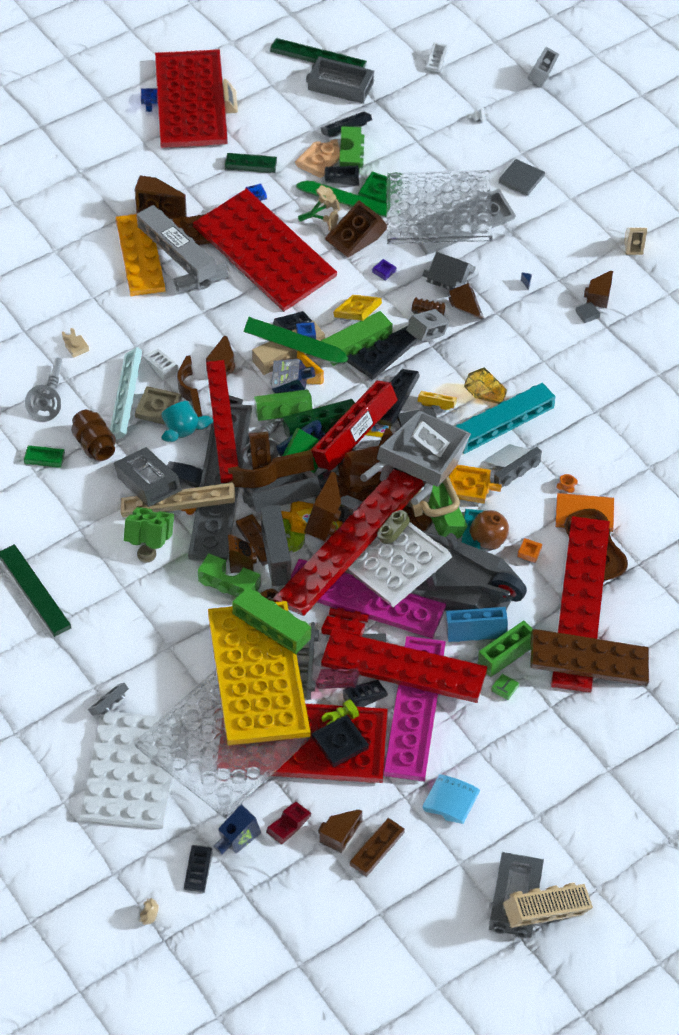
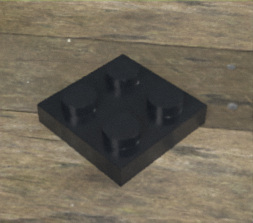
[312,715,369,768]

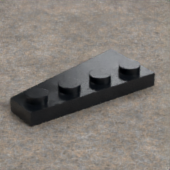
[347,326,419,380]
[376,369,420,426]

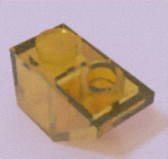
[463,367,508,404]

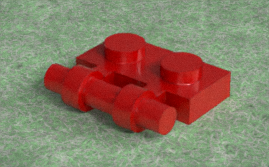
[321,607,369,637]

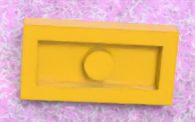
[417,390,457,410]

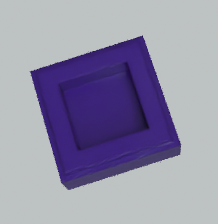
[372,259,397,281]

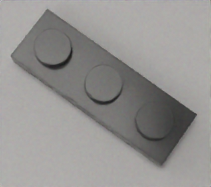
[494,447,542,487]

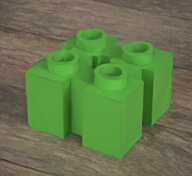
[123,507,174,549]

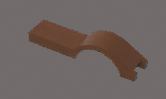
[177,355,203,430]
[228,450,314,488]

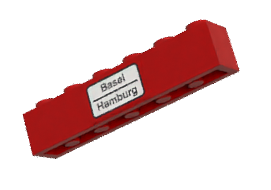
[311,380,398,470]

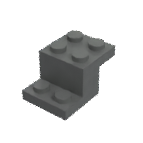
[422,251,476,291]

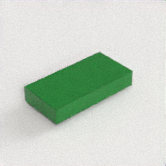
[24,445,65,468]

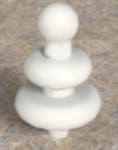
[466,108,489,122]

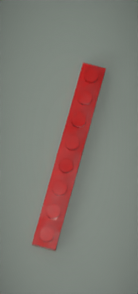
[206,360,238,483]

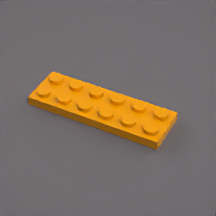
[116,214,165,296]

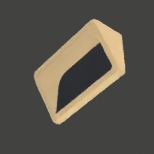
[223,78,238,113]

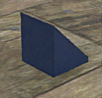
[521,272,532,290]

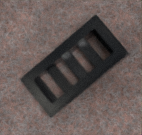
[325,165,360,186]
[273,311,312,331]
[343,680,388,707]
[184,845,213,893]

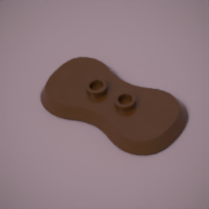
[564,509,628,581]

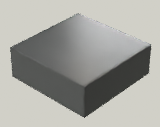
[575,302,600,324]

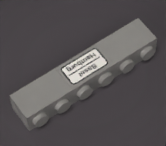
[136,205,217,283]

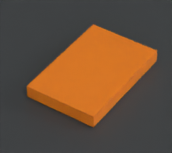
[555,493,614,532]

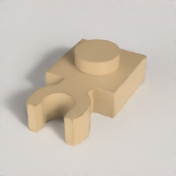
[62,328,89,358]

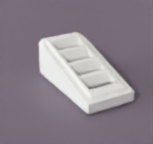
[425,41,449,73]
[143,348,178,381]

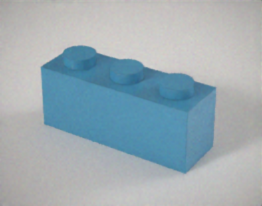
[446,607,508,642]

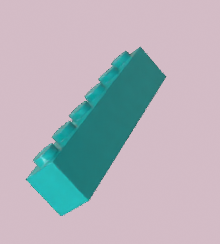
[455,382,556,454]

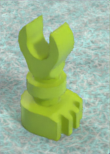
[322,699,359,725]

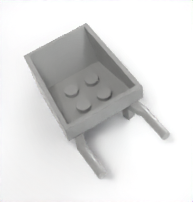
[360,411,471,505]

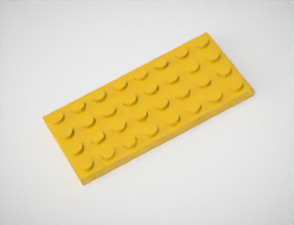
[208,601,310,745]

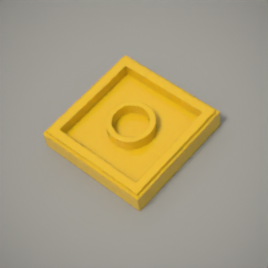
[333,294,382,321]

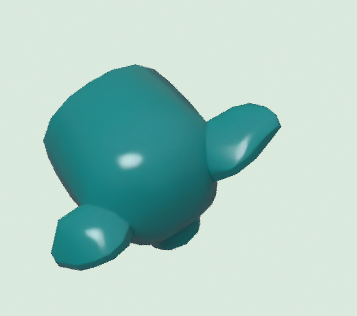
[161,401,213,442]

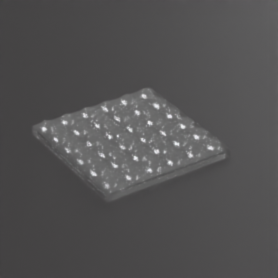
[387,169,493,244]
[135,669,310,819]

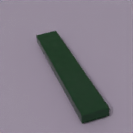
[270,38,367,68]
[0,544,71,637]

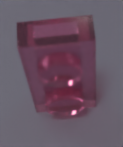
[316,668,360,689]

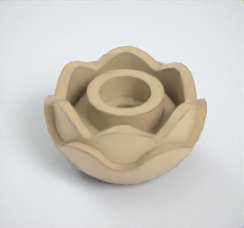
[139,898,159,925]

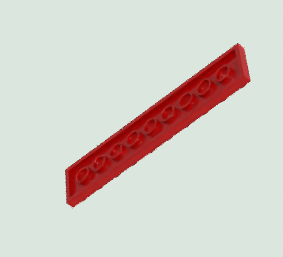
[273,469,424,616]
[551,516,610,693]

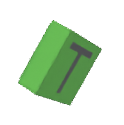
[491,673,519,700]

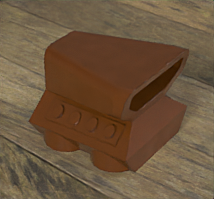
[338,446,382,492]

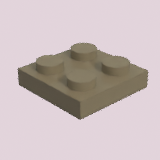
[135,386,182,425]

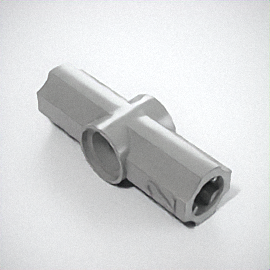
[174,263,228,293]

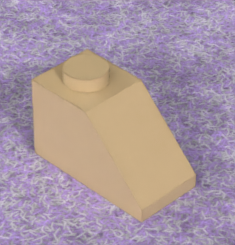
[624,227,647,255]

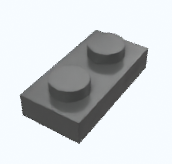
[88,682,129,716]

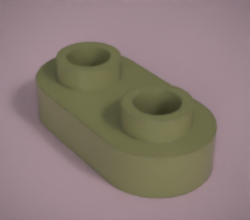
[377,510,410,544]

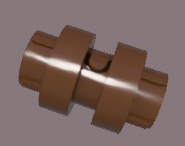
[71,409,116,461]

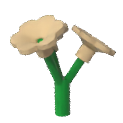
[298,185,340,231]

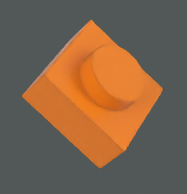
[517,538,543,563]

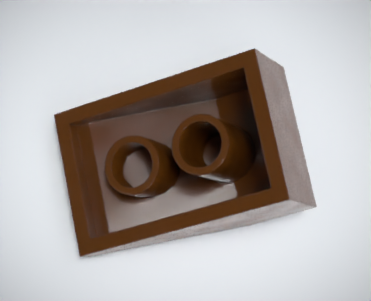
[134,175,187,219]
[324,200,389,258]
[304,472,342,542]

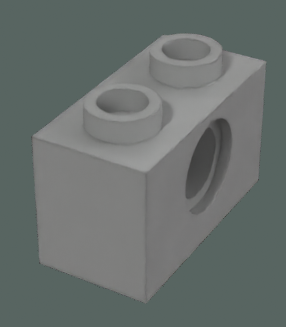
[528,46,560,87]
[406,309,450,342]

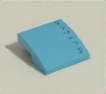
[422,774,480,824]

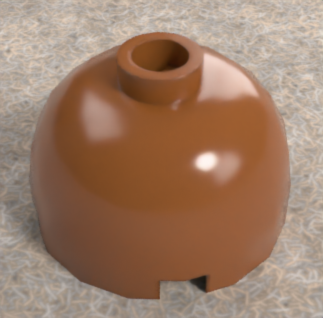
[470,510,509,549]

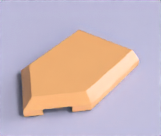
[295,139,340,178]

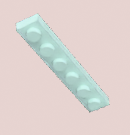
[110,347,142,440]

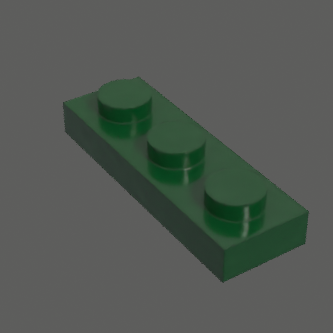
[225,153,277,173]

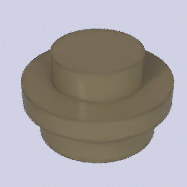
[137,544,157,563]

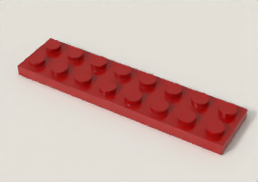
[321,630,488,703]

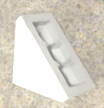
[411,421,450,458]

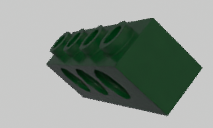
[282,399,355,438]

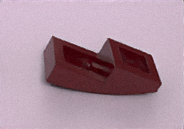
[266,801,312,845]

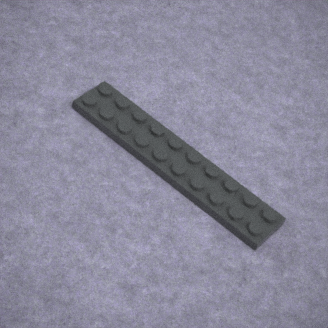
[188,404,252,562]

